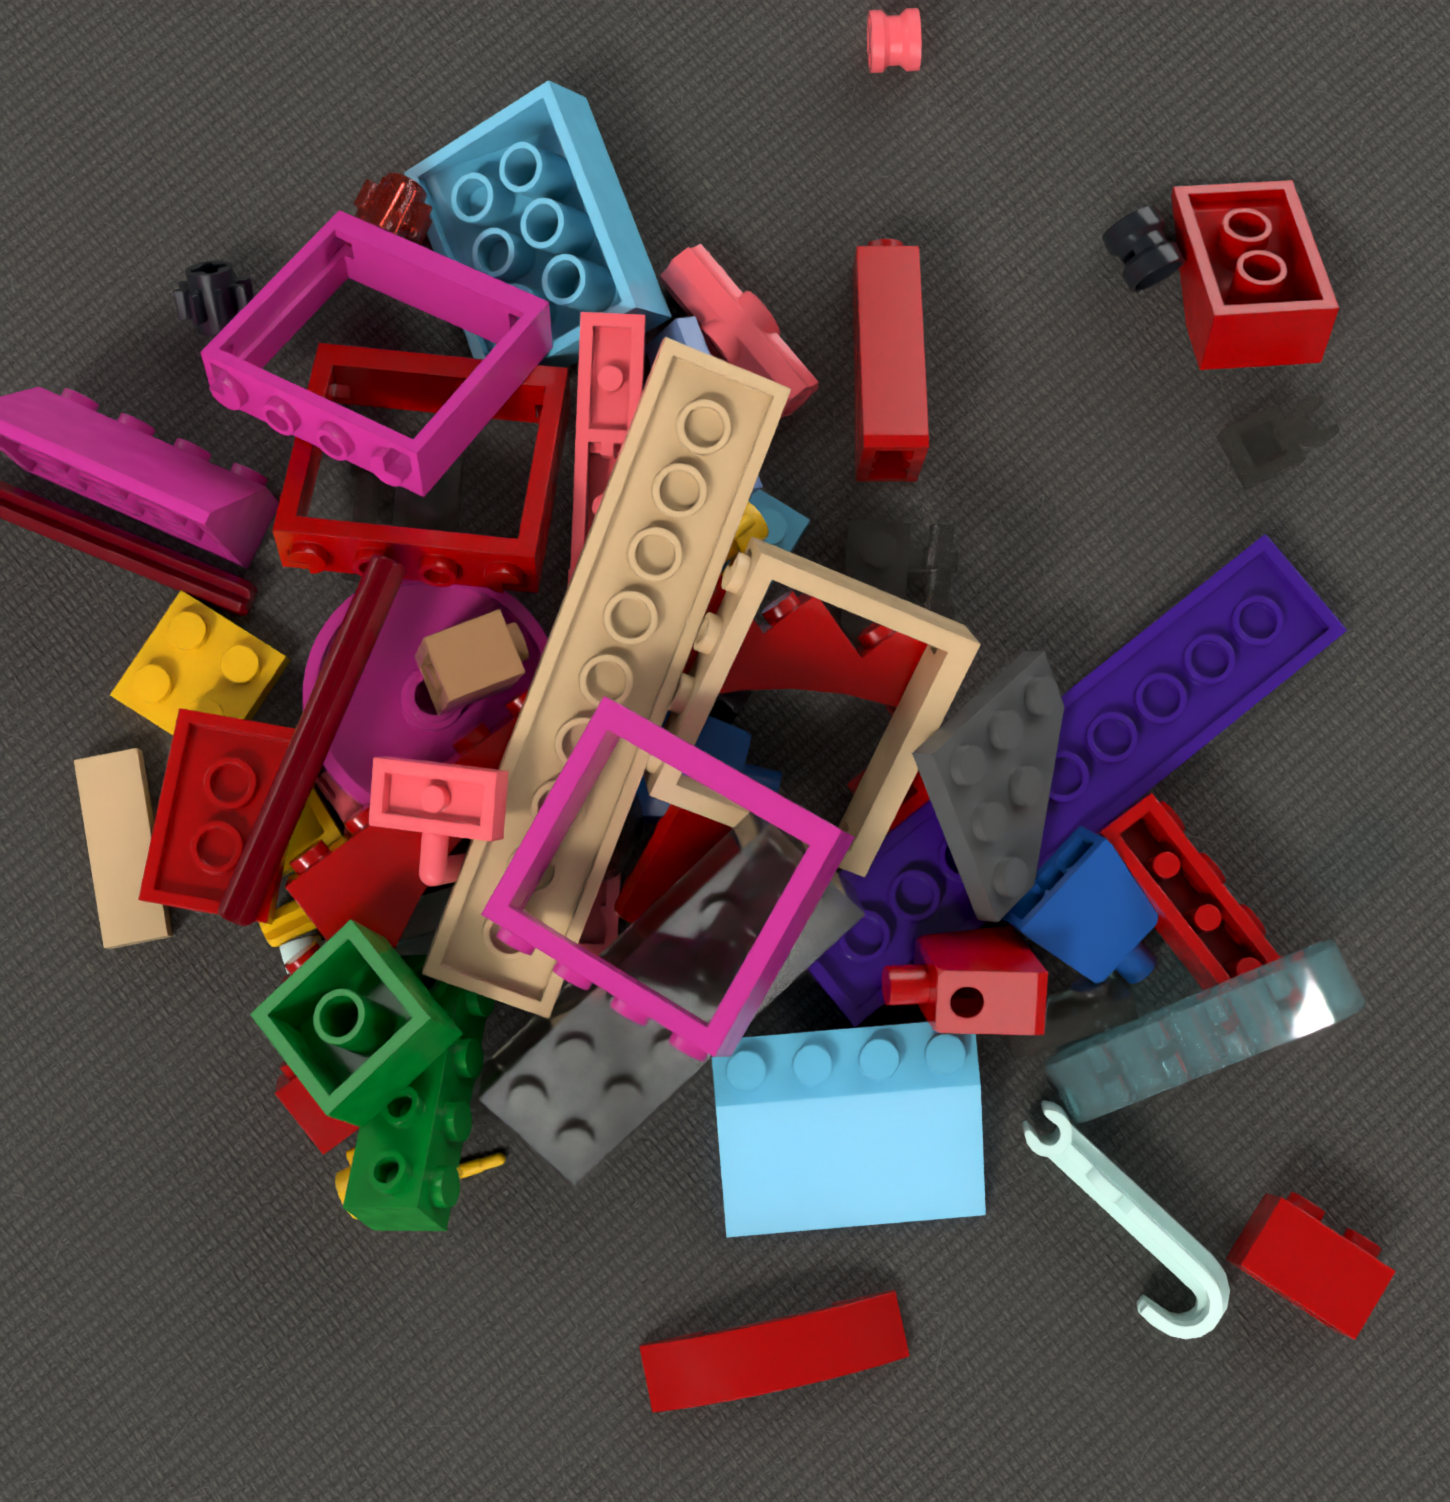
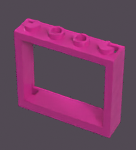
[200,210,553,497]
[481,696,855,1062]

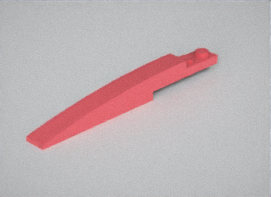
[568,312,646,958]

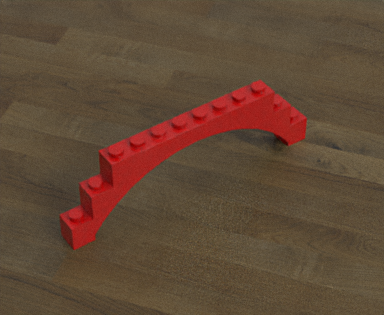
[274,573,928,1155]

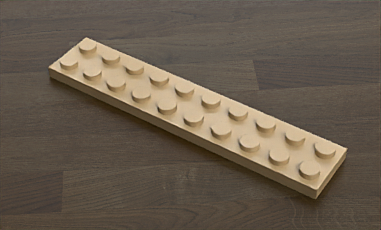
[422,337,791,1019]

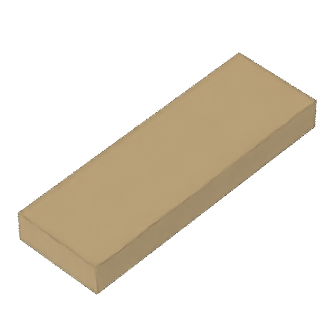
[74,748,173,949]

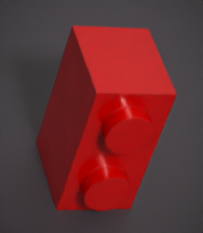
[1225,1191,1396,1340]

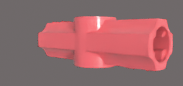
[660,244,819,419]

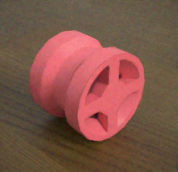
[867,8,922,73]

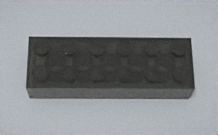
[479,812,865,1185]

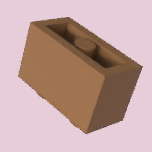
[414,609,529,716]

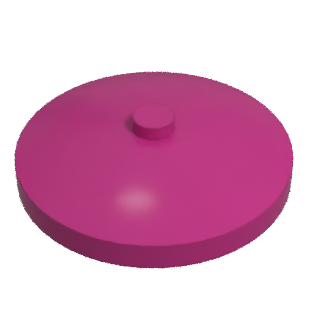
[302,579,548,807]

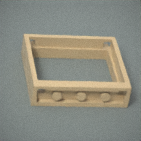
[643,536,981,877]

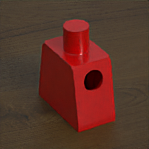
[882,926,1048,1035]

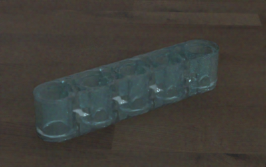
[1044,939,1366,1124]

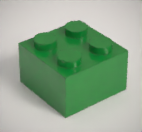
[250,919,463,1128]

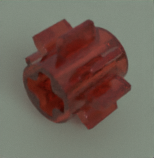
[353,173,433,245]

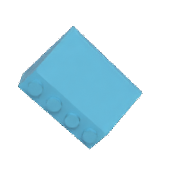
[404,80,672,368]
[712,1022,986,1237]

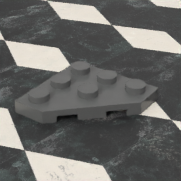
[912,651,1064,922]

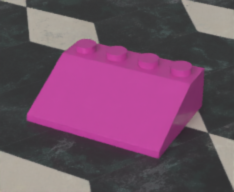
[0,387,279,570]

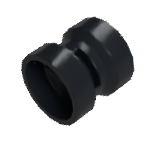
[1102,205,1186,293]

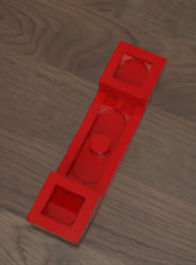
[639,1289,910,1413]

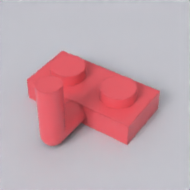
[369,756,509,886]

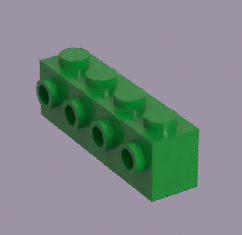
[343,955,495,1231]

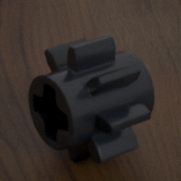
[173,260,254,336]

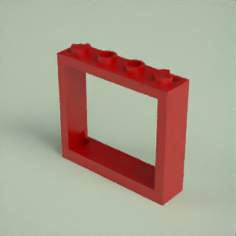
[272,343,571,594]

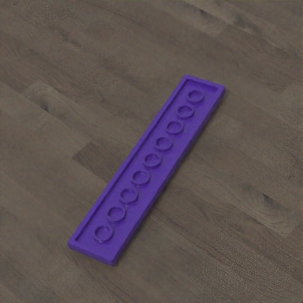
[792,534,1348,1028]

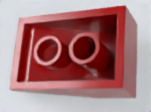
[1171,180,1339,370]

